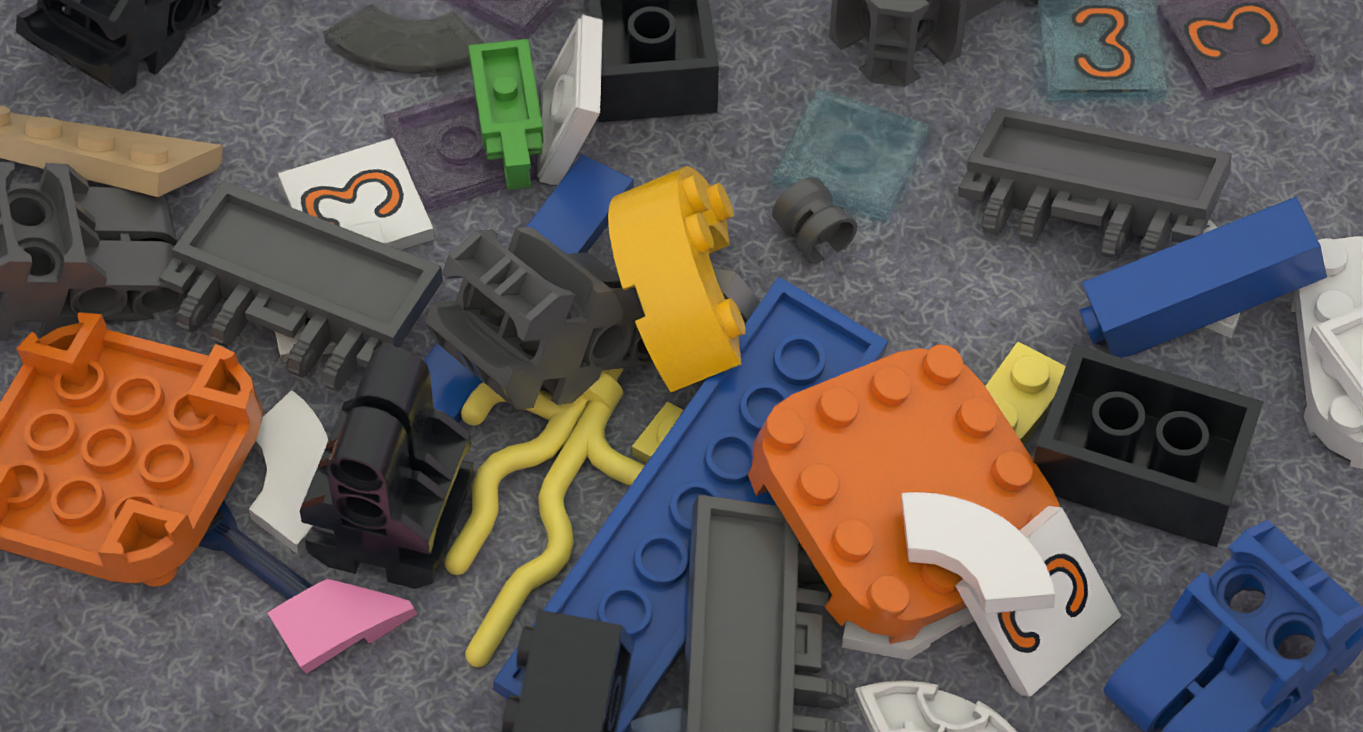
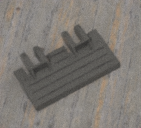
[958,107,1232,262]
[159,181,443,392]
[681,495,849,732]

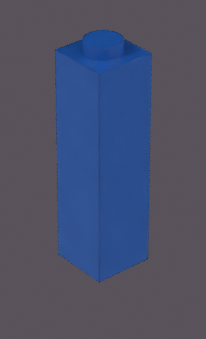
[1079,196,1327,358]

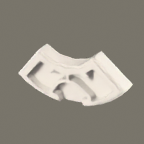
[249,390,328,555]
[902,492,1055,613]
[854,681,1017,732]

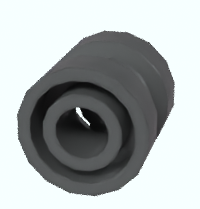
[772,177,857,264]

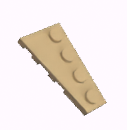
[0,105,223,197]

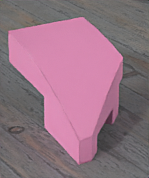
[267,579,418,674]

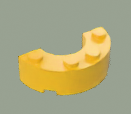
[608,166,746,392]

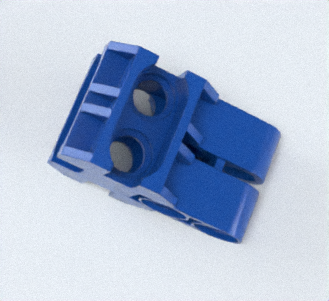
[1104,519,1363,732]

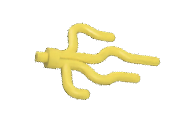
[444,368,645,668]

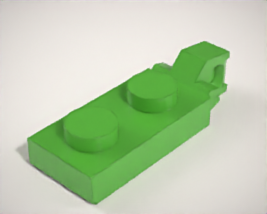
[468,39,544,190]

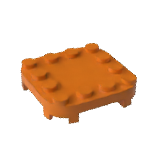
[0,312,263,587]
[748,344,1060,644]

